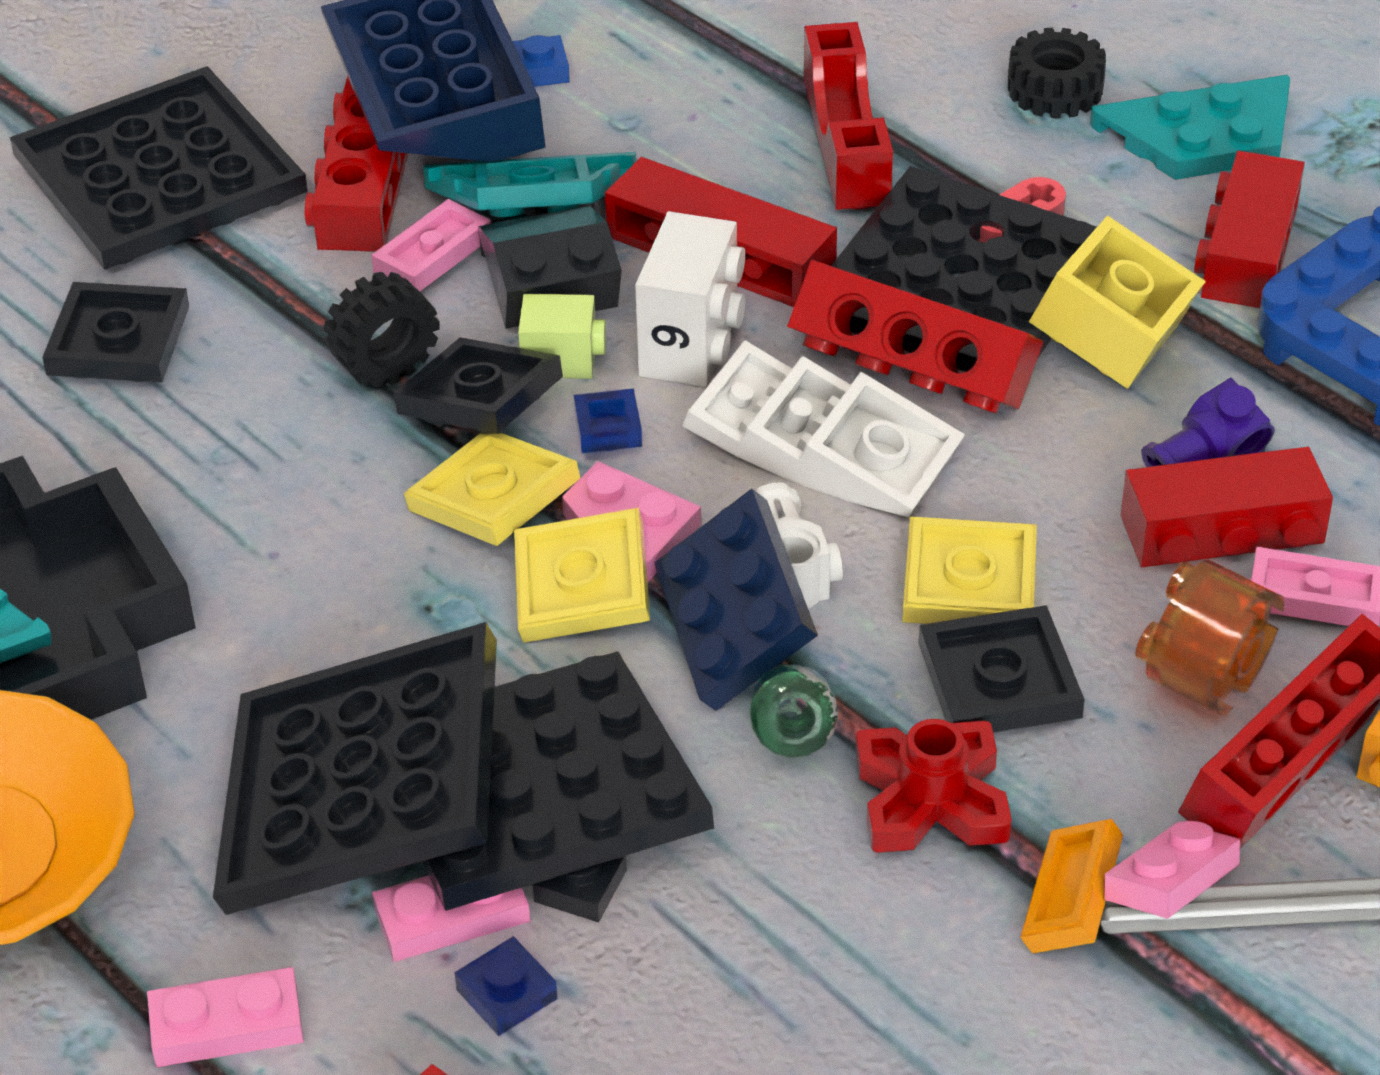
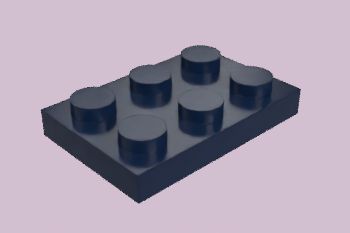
[655,488,818,711]

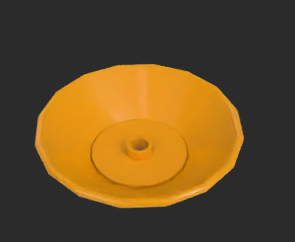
[0,690,135,945]

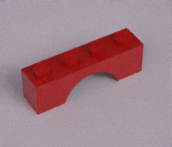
[803,22,893,210]

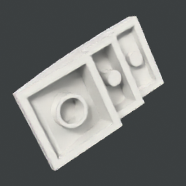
[682,340,965,517]

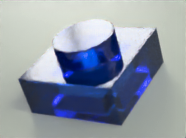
[574,388,642,453]
[454,936,558,1036]

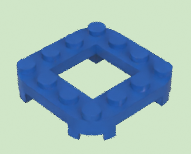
[1257,206,1380,426]

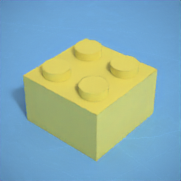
[1029,215,1206,389]

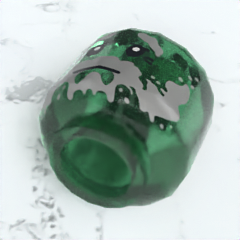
[749,664,838,758]

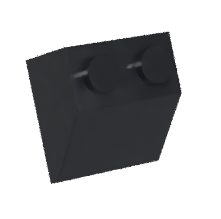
[478,205,622,329]

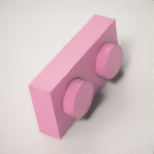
[371,199,491,291]
[1247,547,1380,626]
[1104,821,1240,919]
[372,875,531,962]
[147,967,304,1068]

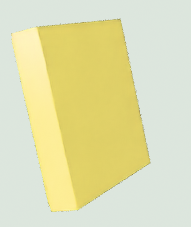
[404,433,581,546]
[514,507,650,643]
[902,517,1037,624]

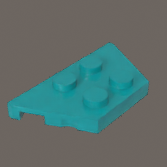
[1090,74,1290,180]
[423,151,637,217]

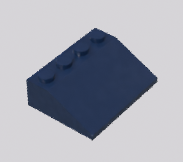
[321,0,546,162]

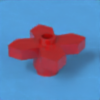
[855,719,1012,853]

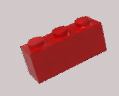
[1194,150,1305,308]
[1120,446,1333,568]

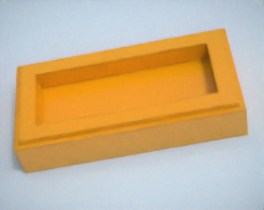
[1020,819,1123,954]

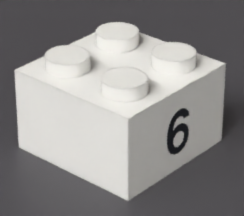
[635,211,746,388]

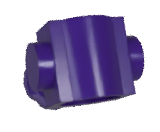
[1141,377,1275,467]

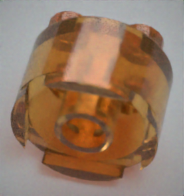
[1135,560,1284,716]

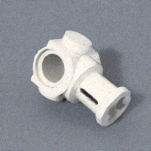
[756,483,843,609]

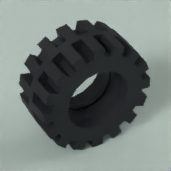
[1008,27,1106,118]
[324,272,440,387]

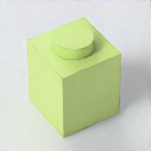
[518,294,607,379]

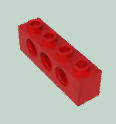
[305,75,409,252]
[787,259,1044,414]
[1178,614,1380,849]

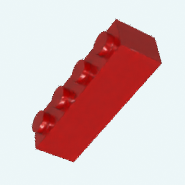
[605,156,837,307]

